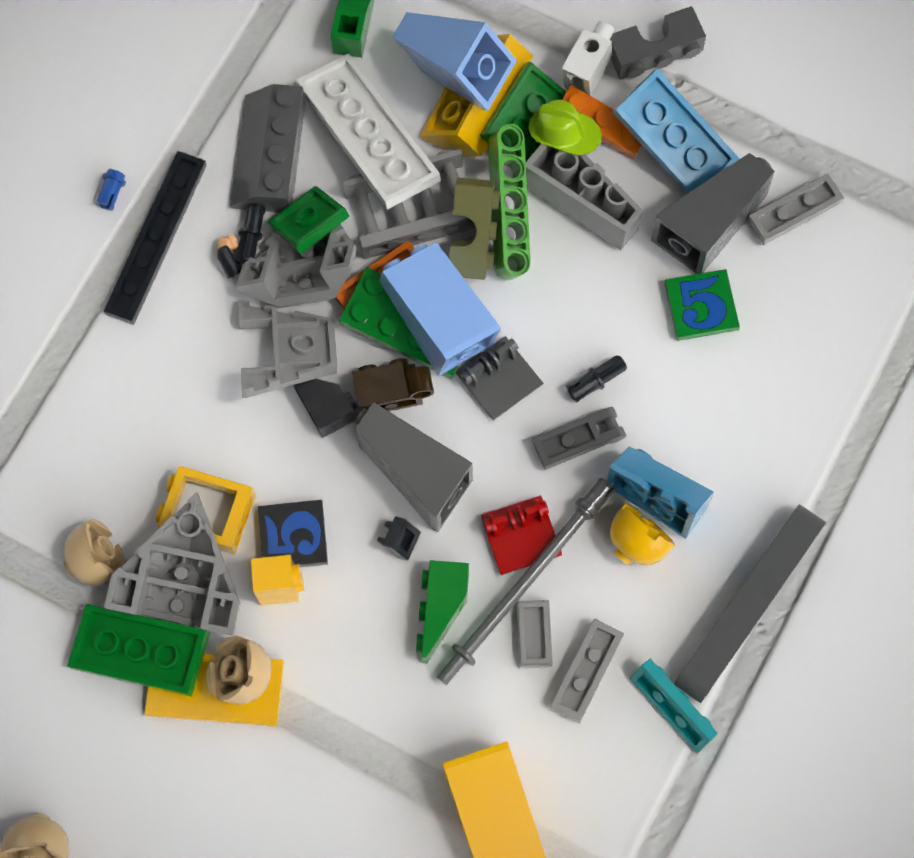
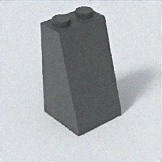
[651,153,775,274]
[355,402,473,532]

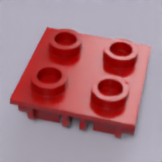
[480,495,563,576]

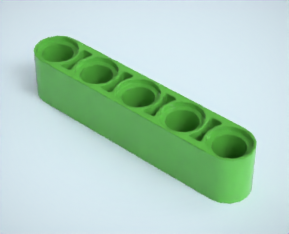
[488,124,531,280]

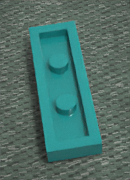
[630,658,719,754]

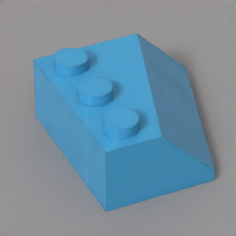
[607,446,714,539]

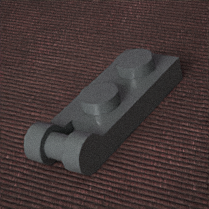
[532,407,627,470]

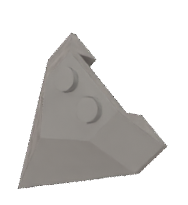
[236,224,357,308]
[104,492,240,635]

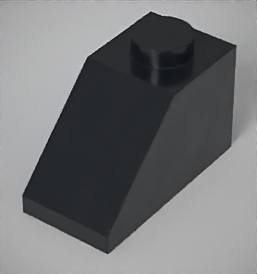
[293,379,358,438]

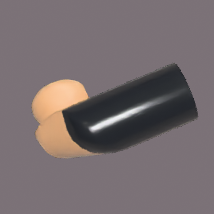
[217,234,241,279]

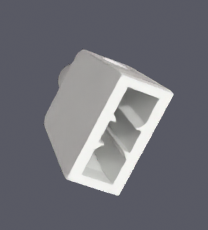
[561,21,615,96]

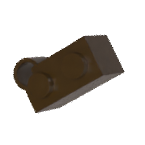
[352,358,434,412]

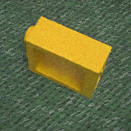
[156,466,256,555]

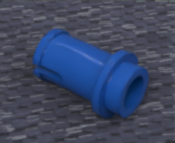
[95,169,126,211]

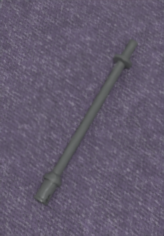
[437,477,616,685]

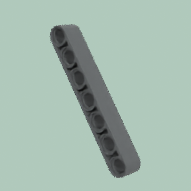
[674,504,826,703]

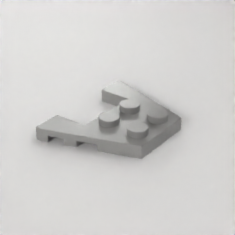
[238,300,337,398]

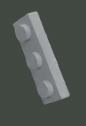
[748,173,844,245]
[550,618,624,723]

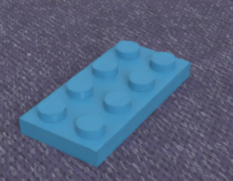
[612,68,739,194]

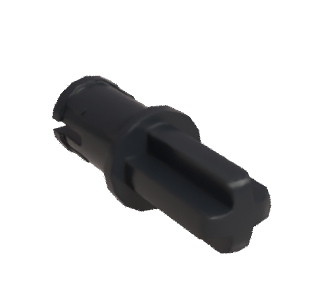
[236,204,266,265]
[566,355,627,403]

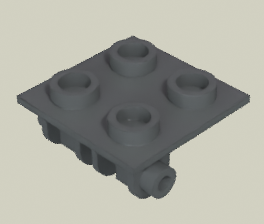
[455,336,544,421]

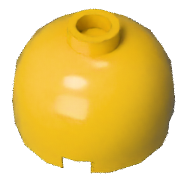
[610,503,675,565]

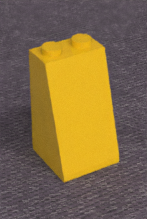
[442,741,546,858]

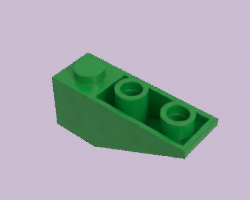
[330,0,374,58]
[416,560,469,664]

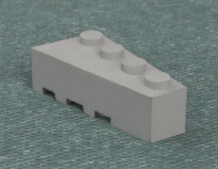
[526,144,643,250]

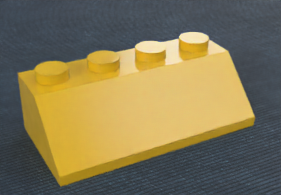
[419,34,533,157]

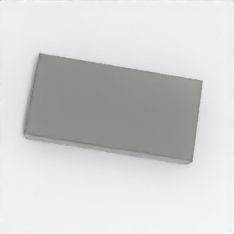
[516,600,553,668]

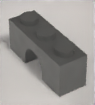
[610,6,706,79]

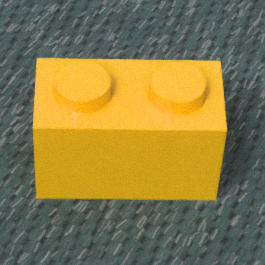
[251,555,304,605]

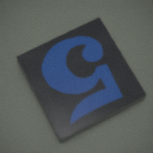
[258,499,328,567]

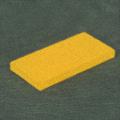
[145,653,285,727]

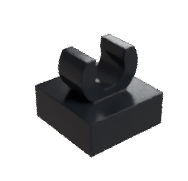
[377,516,421,561]

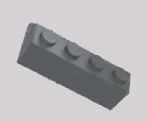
[230,84,306,213]

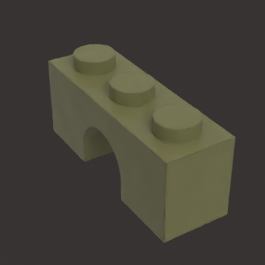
[449,177,500,280]

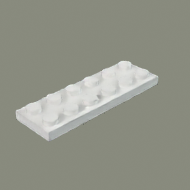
[296,53,441,209]

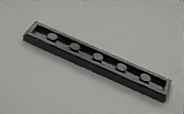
[104,151,207,325]

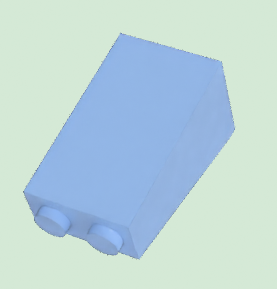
[392,12,517,111]
[379,242,501,377]

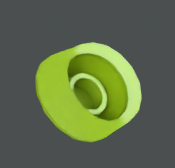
[529,100,602,156]

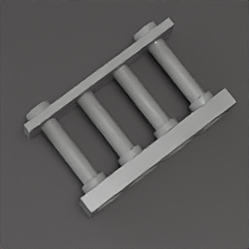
[342,149,476,259]

